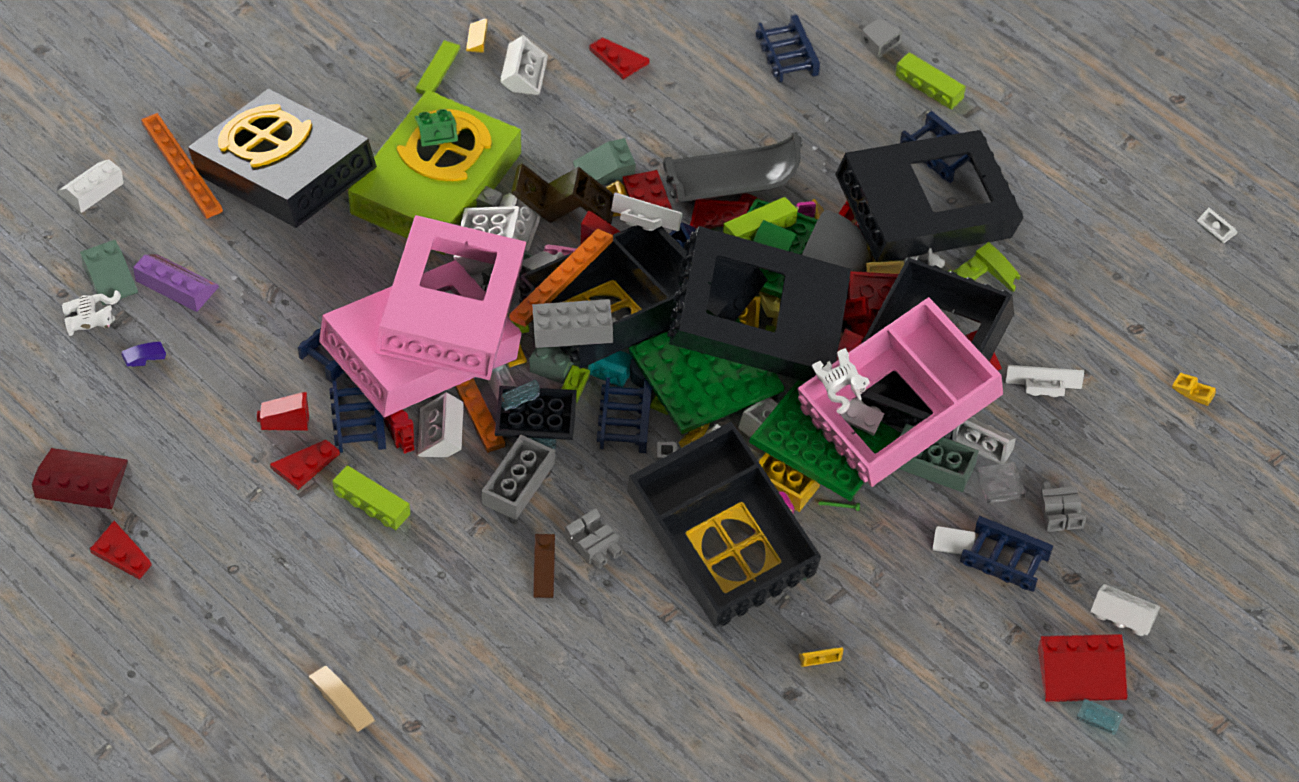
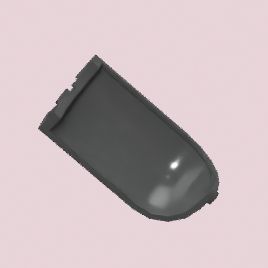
[662,132,802,203]
[802,210,872,333]

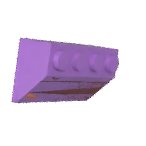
[133,254,219,312]

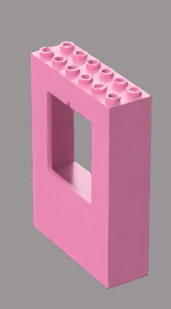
[376,215,526,380]
[319,260,522,417]
[798,297,1003,487]

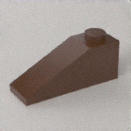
[533,534,555,598]

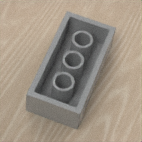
[532,299,613,348]
[482,435,555,520]

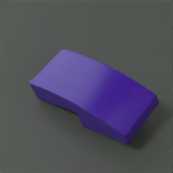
[121,342,166,367]

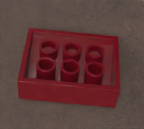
[32,448,128,510]

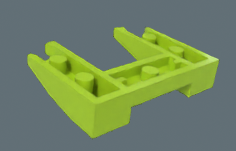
[948,242,1020,292]

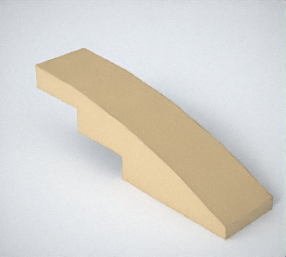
[309,665,375,732]

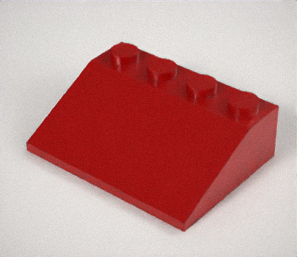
[1038,634,1128,702]

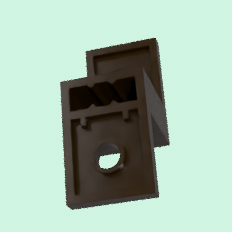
[511,163,614,224]

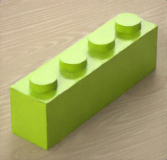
[895,52,966,110]
[723,197,798,241]
[332,465,410,531]

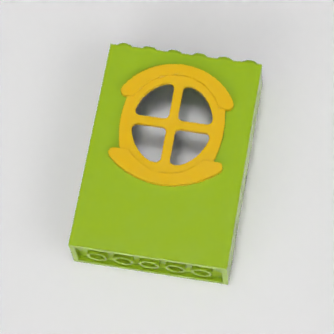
[348,90,521,255]

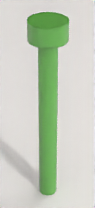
[819,501,860,511]

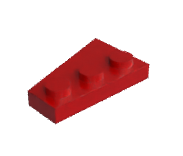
[589,37,650,80]

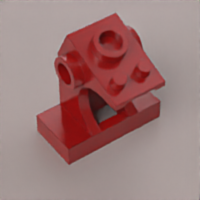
[843,296,875,338]

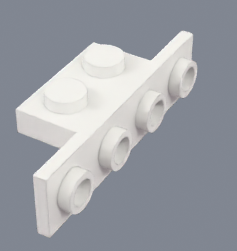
[611,193,682,231]
[1006,365,1084,397]

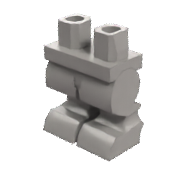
[1039,481,1087,532]
[565,508,622,568]

